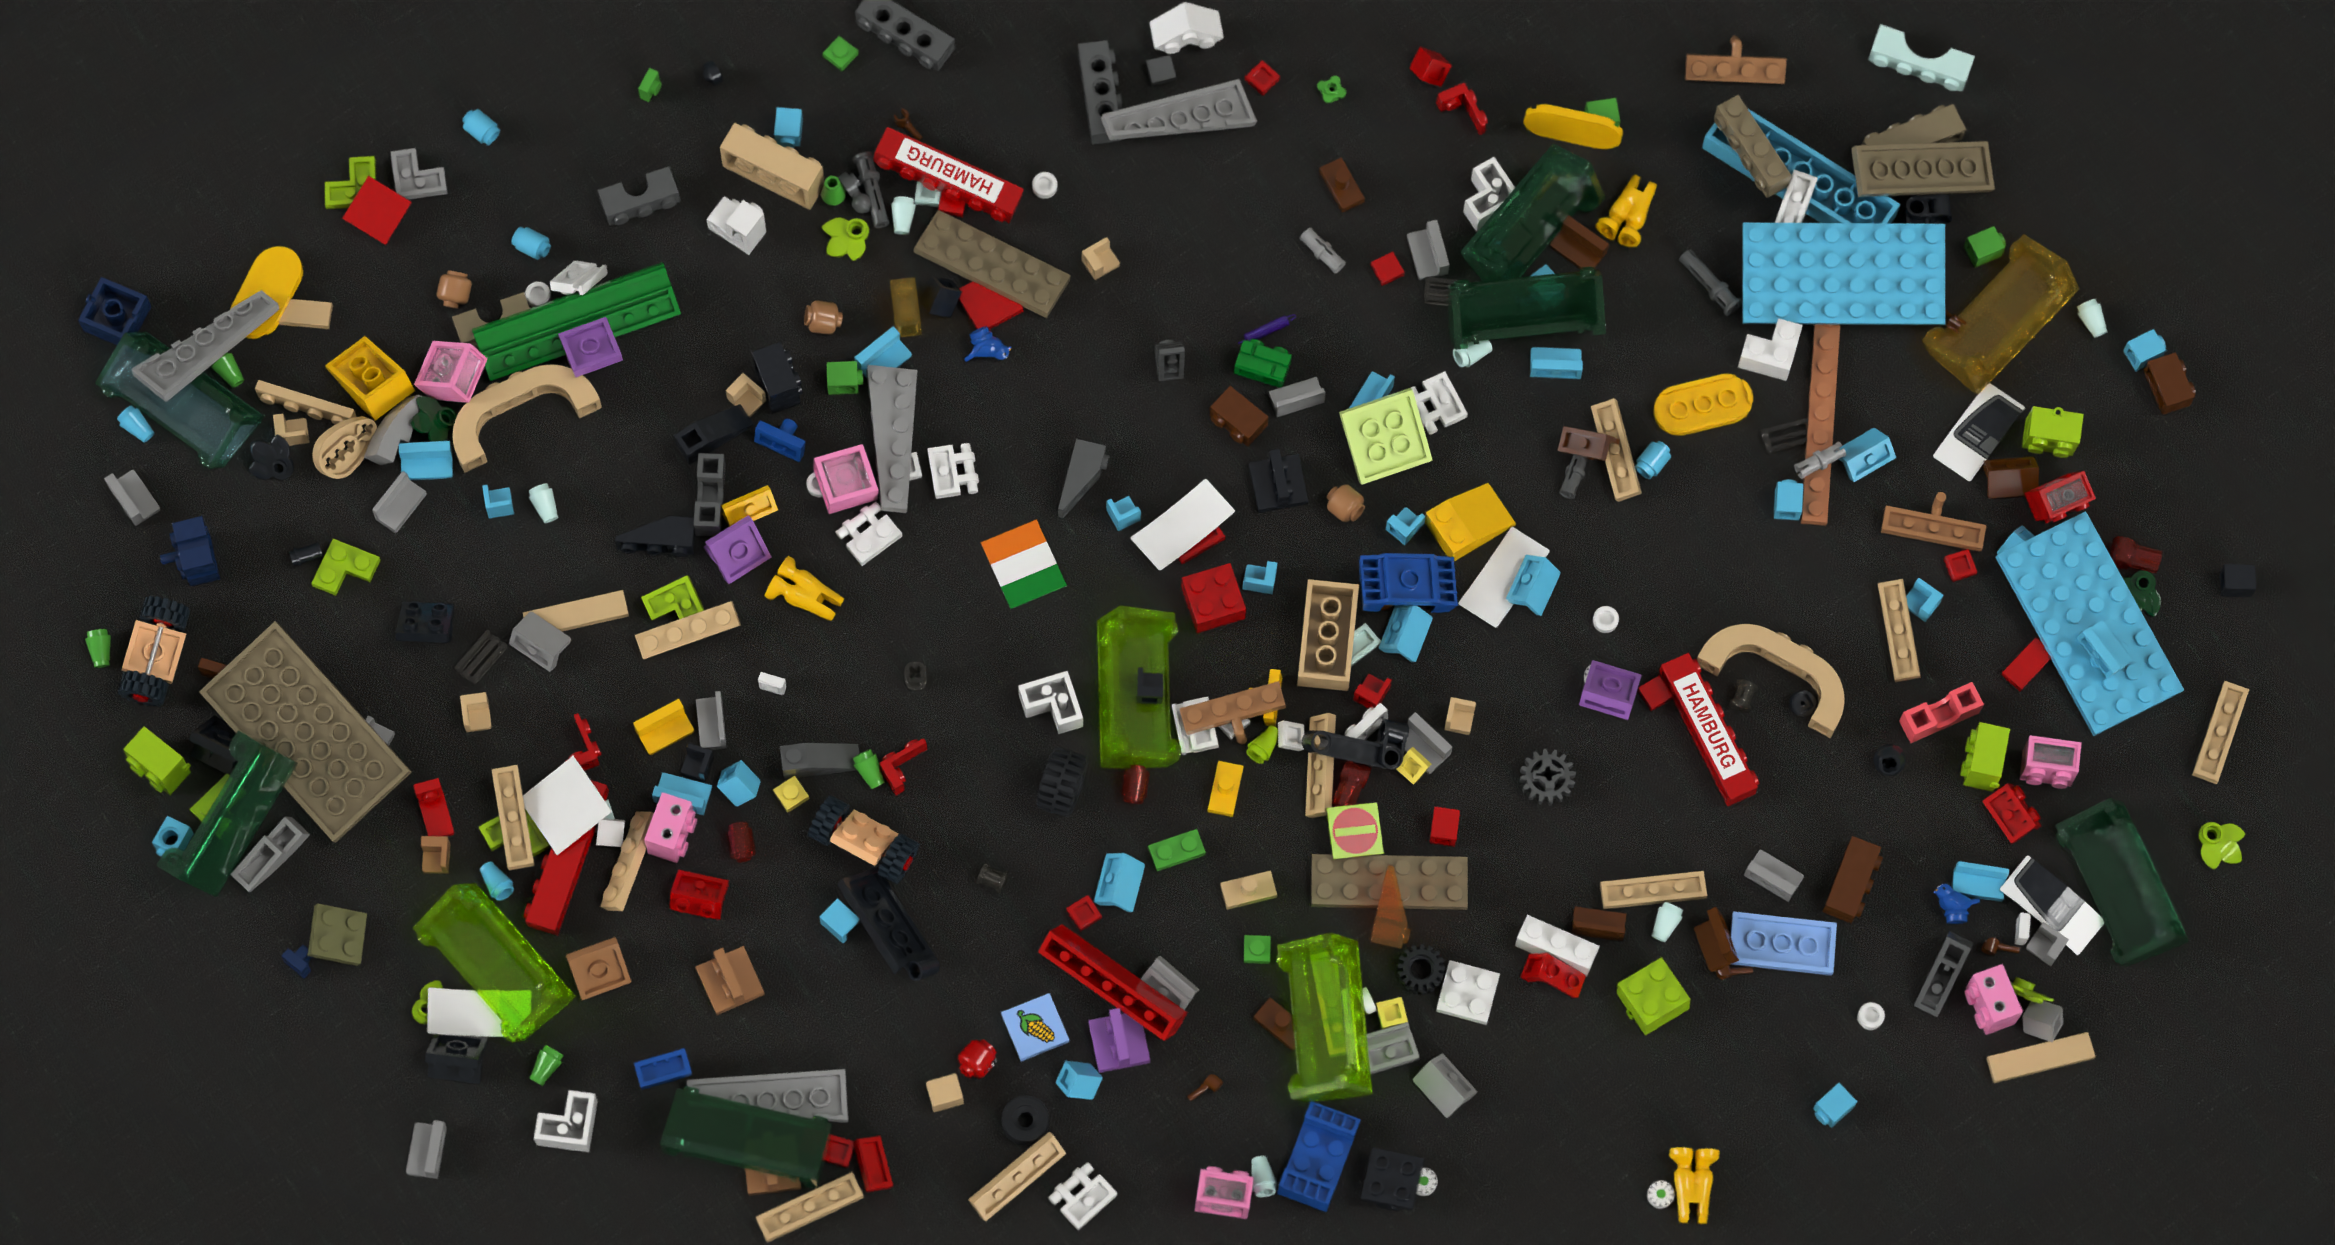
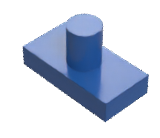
[754,419,806,462]
[634,1048,692,1090]

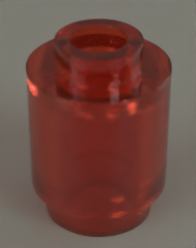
[1121,765,1150,804]
[726,822,756,862]

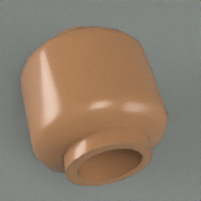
[437,271,472,309]
[804,300,843,335]
[1327,485,1365,522]

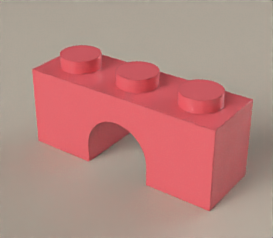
[1899,682,1984,743]

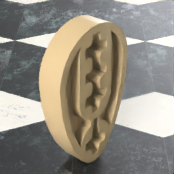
[312,416,377,479]

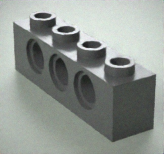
[855,0,955,71]
[1078,40,1122,145]

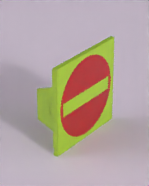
[1326,802,1384,859]

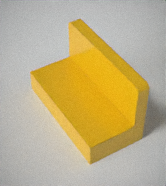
[721,485,778,527]
[633,699,694,755]

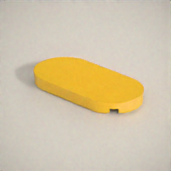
[1524,104,1623,149]
[231,246,303,339]
[1653,374,1753,436]

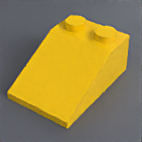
[325,336,415,421]
[1425,483,1516,561]

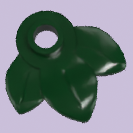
[410,396,457,442]
[2123,570,2161,617]

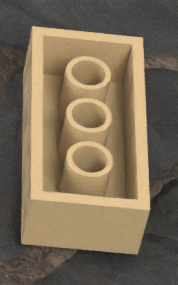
[720,123,824,210]
[1297,579,1359,691]

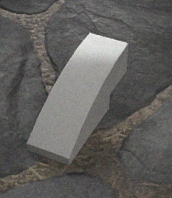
[364,395,421,465]
[231,817,310,892]

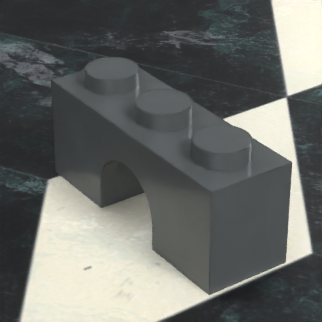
[598,166,680,226]
[694,453,726,536]

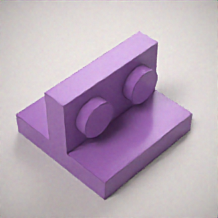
[559,317,623,378]
[704,515,771,584]
[1579,660,1641,720]
[1088,1008,1150,1073]

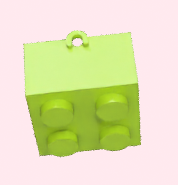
[2022,406,2084,458]
[1960,722,2010,792]
[123,726,191,795]
[1617,957,1691,1036]

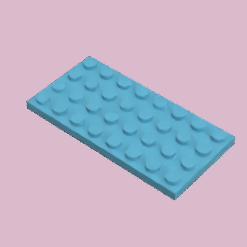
[1742,223,1945,325]
[1995,511,2184,736]

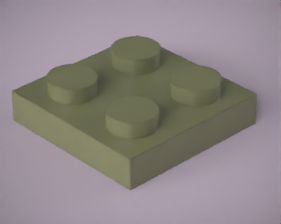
[308,904,367,966]

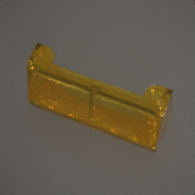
[1922,234,2079,395]

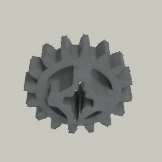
[1519,749,1576,806]

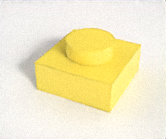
[1396,747,1432,785]
[773,776,809,813]
[1376,997,1408,1030]

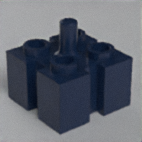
[160,516,220,587]

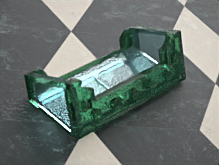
[95,332,264,469]

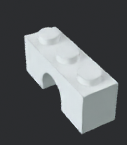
[1515,915,1599,977]

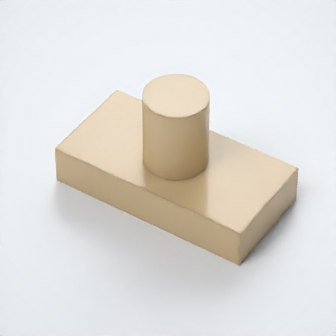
[1220,871,1277,910]

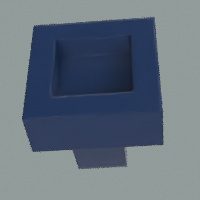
[282,944,312,978]

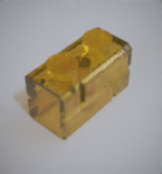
[890,277,922,337]

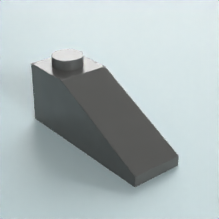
[1155,340,1185,381]
[1058,439,1110,518]
[780,743,859,780]
[1914,931,1973,1017]

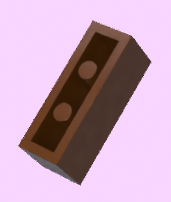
[1823,836,1883,924]

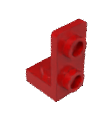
[1436,82,1488,135]
[565,713,601,771]
[879,738,927,796]
[413,778,454,837]
[1520,953,1586,998]

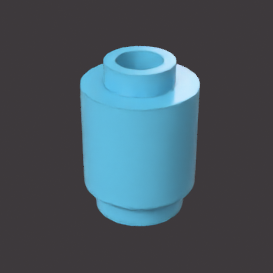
[462,109,500,145]
[511,227,551,260]
[1635,441,1671,479]

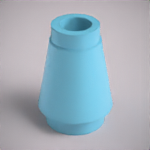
[117,405,155,443]
[480,861,514,901]

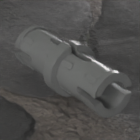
[1559,455,1588,499]

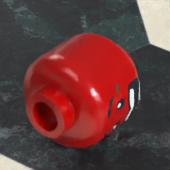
[958,1039,997,1079]

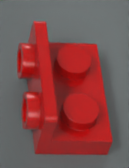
[1982,783,2041,844]
[670,870,729,920]

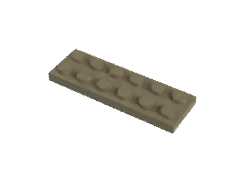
[1851,141,1995,197]
[914,210,1071,318]
[1311,854,1468,910]

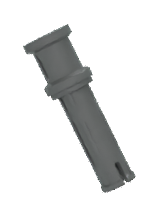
[853,152,889,228]
[1679,249,1742,316]

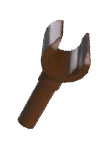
[894,109,923,141]
[1945,308,1966,334]
[1981,937,2020,956]
[1715,965,1753,980]
[1187,1074,1223,1101]

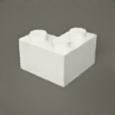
[1150,2,1224,54]
[1463,157,1521,232]
[707,196,766,255]
[1738,318,1803,381]
[1018,671,1083,734]
[534,1090,598,1152]

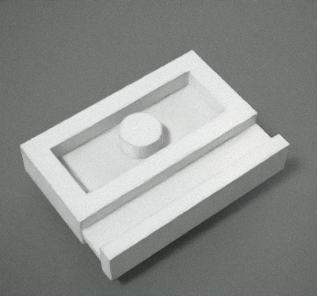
[550,261,607,295]
[1172,696,1219,755]

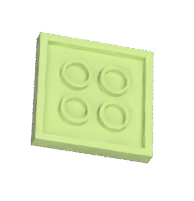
[1339,388,1433,485]

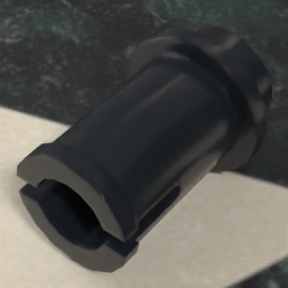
[289,542,323,567]

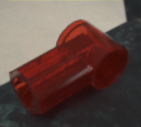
[2110,536,2162,573]
[1332,761,1372,807]

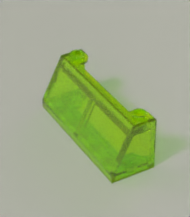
[1097,605,1181,769]
[413,883,576,1042]
[1277,933,1372,1102]

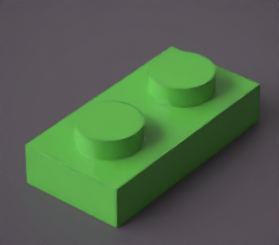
[1148,829,1206,872]

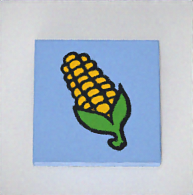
[1001,993,1069,1061]

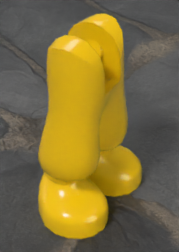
[1596,174,1657,247]
[765,556,844,621]
[1669,1147,1719,1224]

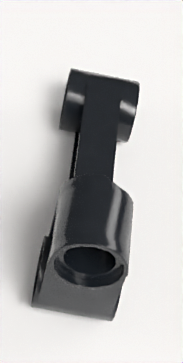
[1902,194,1952,224]
[1302,718,1409,769]

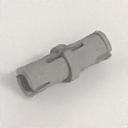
[1300,227,1346,273]
[1794,442,1846,479]

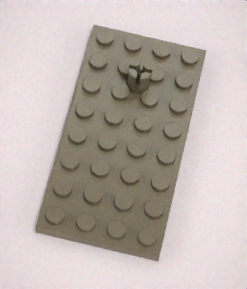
[199,621,412,843]

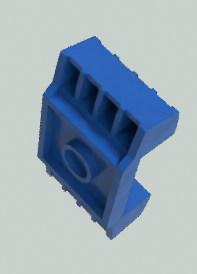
[1359,553,1458,613]
[1277,1101,1361,1212]

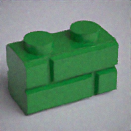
[1234,339,1292,388]

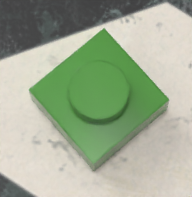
[823,36,858,71]
[638,68,662,102]
[1244,935,1271,964]

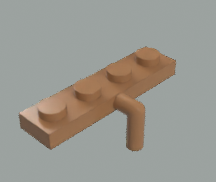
[1685,36,1786,84]
[1881,492,1986,552]
[1179,681,1286,745]

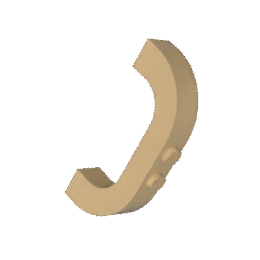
[453,365,602,473]
[1697,624,1844,738]

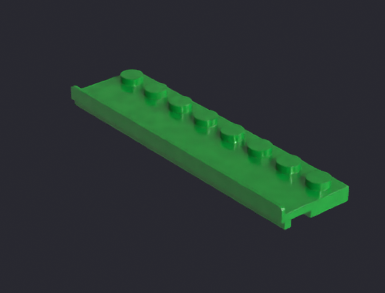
[472,263,681,381]

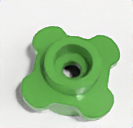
[1317,76,1346,103]

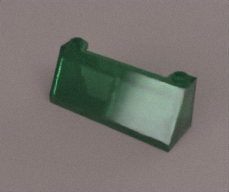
[1461,144,1606,306]
[1448,267,1606,350]
[156,730,298,897]
[2055,797,2189,967]
[660,1086,833,1189]

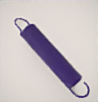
[1238,315,1296,344]

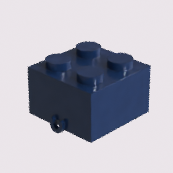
[78,277,151,350]

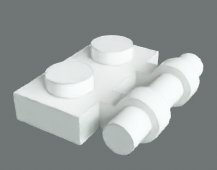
[1411,371,1468,435]
[927,443,979,499]
[835,502,902,566]
[1048,1162,1117,1230]

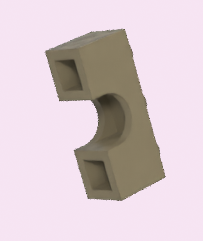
[452,292,530,350]

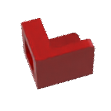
[1410,47,1452,87]
[1353,674,1392,708]
[1429,807,1460,847]

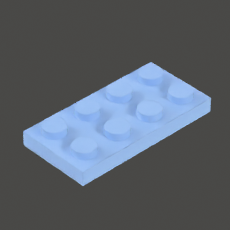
[1730,912,1837,976]

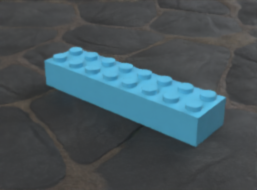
[1702,108,1900,224]

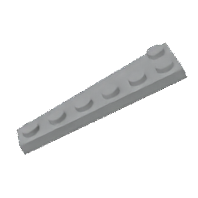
[1101,79,1257,140]
[131,290,280,402]
[867,365,917,513]
[687,1069,848,1123]

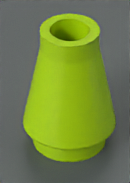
[1246,725,1278,764]

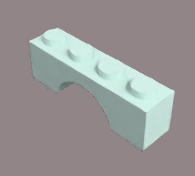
[1868,25,1975,91]

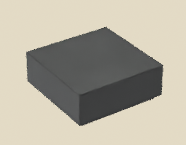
[1146,55,1176,86]

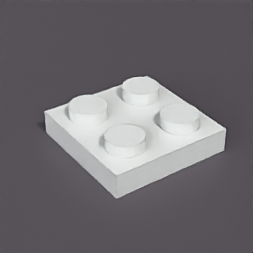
[1436,960,1500,1025]

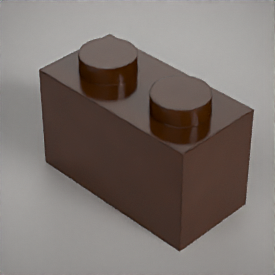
[2143,352,2196,415]
[1210,386,1269,447]

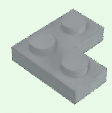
[391,148,448,200]

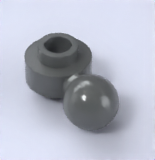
[837,172,871,213]

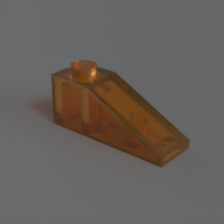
[1370,864,1411,949]

